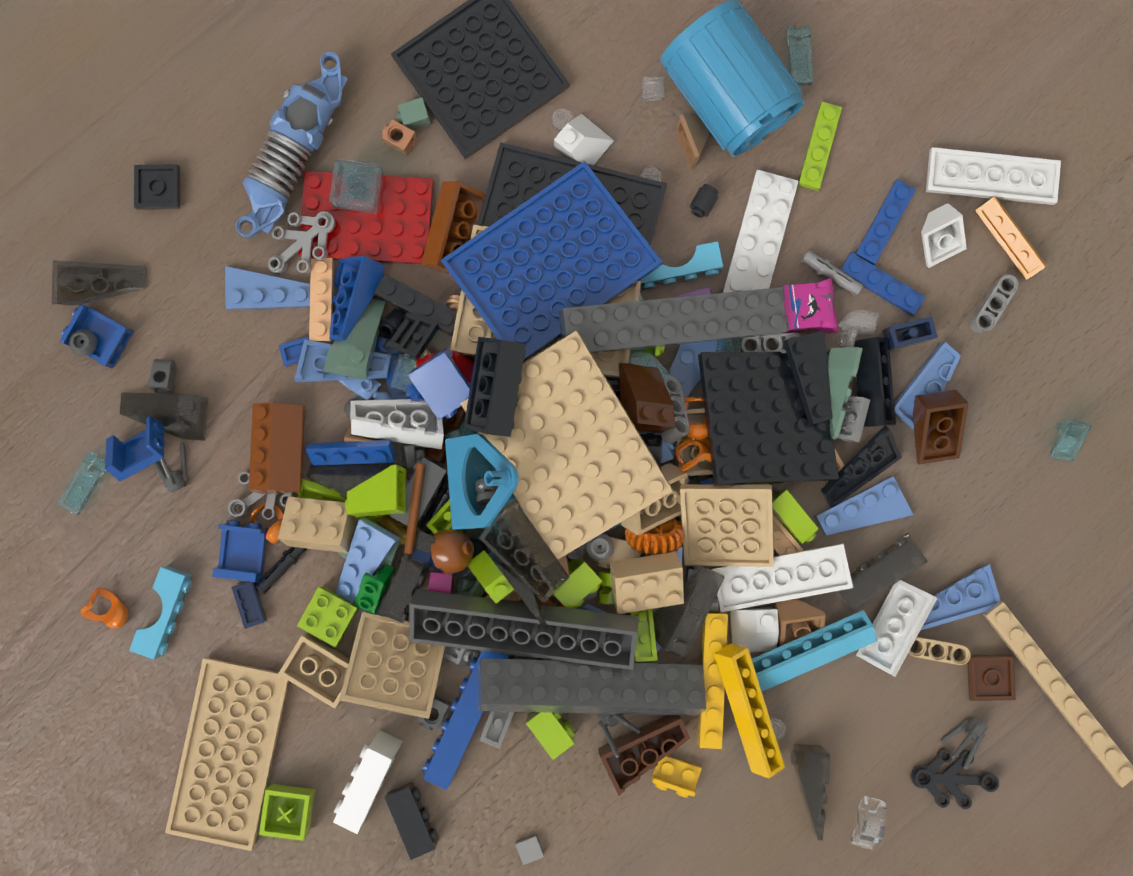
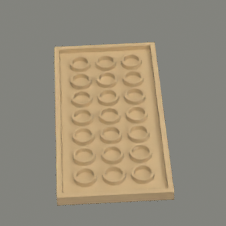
[165,657,289,851]

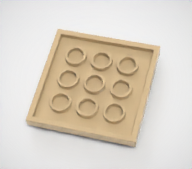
[680,484,774,567]
[340,612,445,719]

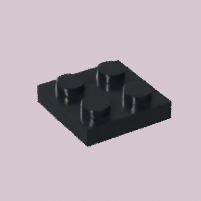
[134,164,180,210]

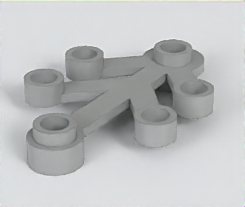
[268,211,335,274]
[228,468,304,520]

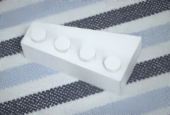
[350,399,444,450]
[333,730,403,834]

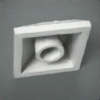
[554,114,614,165]
[921,203,967,268]
[730,607,779,652]

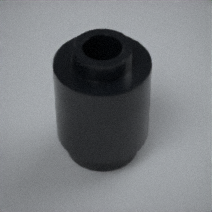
[689,184,719,218]
[379,309,405,339]

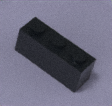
[385,782,439,860]

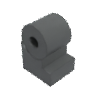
[148,359,176,394]

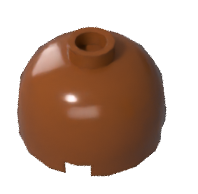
[431,529,474,574]

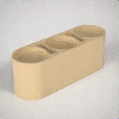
[908,636,970,665]

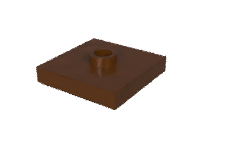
[967,655,1016,701]

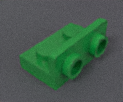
[355,564,394,614]

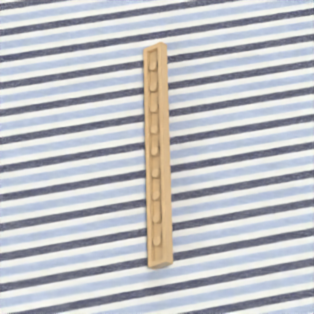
[983,601,1133,788]

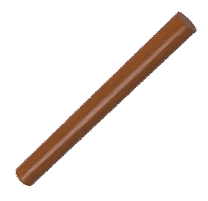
[404,463,425,554]

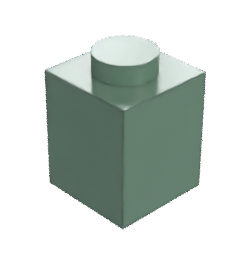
[396,98,431,130]

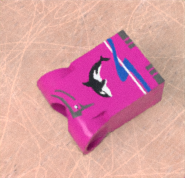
[776,278,839,333]

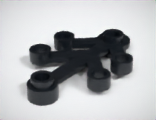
[910,748,999,809]

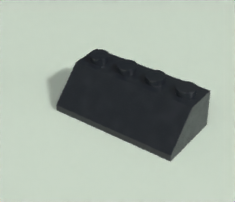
[464,337,526,437]

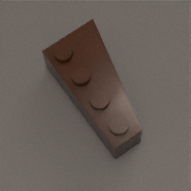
[598,715,690,796]

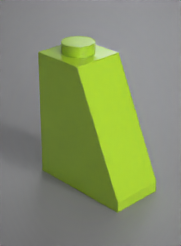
[345,465,406,517]
[772,490,819,544]
[468,550,514,603]

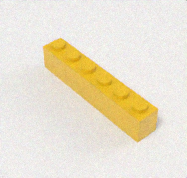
[697,611,728,749]
[714,643,785,779]

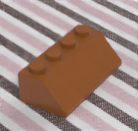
[421,181,486,274]
[249,402,305,494]

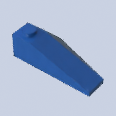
[329,256,385,341]

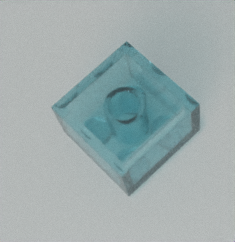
[329,158,383,214]

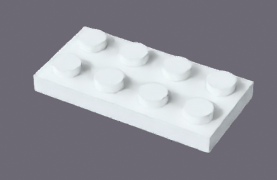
[856,578,937,677]

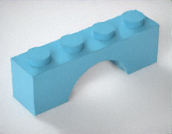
[641,241,723,290]
[129,566,192,660]

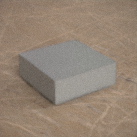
[515,834,544,865]

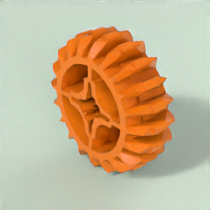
[625,517,684,555]

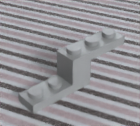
[479,655,538,749]

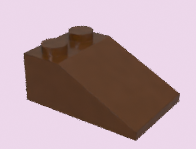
[619,363,675,433]
[913,390,969,465]

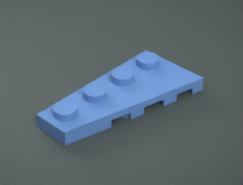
[225,266,310,310]
[294,339,391,382]
[666,340,729,398]
[894,342,961,430]
[815,476,914,536]
[335,517,400,603]
[920,564,1001,631]

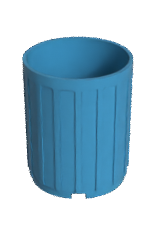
[660,0,805,157]

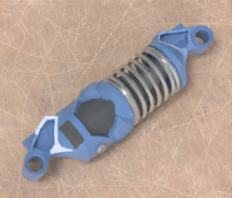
[236,52,348,239]

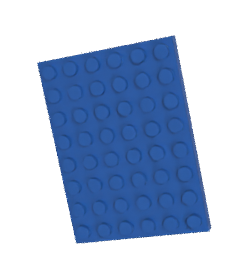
[441,161,662,362]

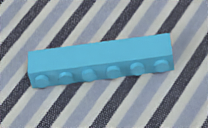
[752,610,877,692]

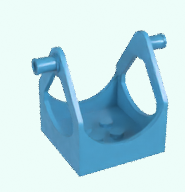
[445,434,531,530]

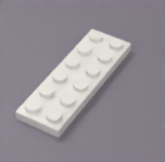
[926,147,1061,205]
[722,170,798,293]
[712,543,853,612]

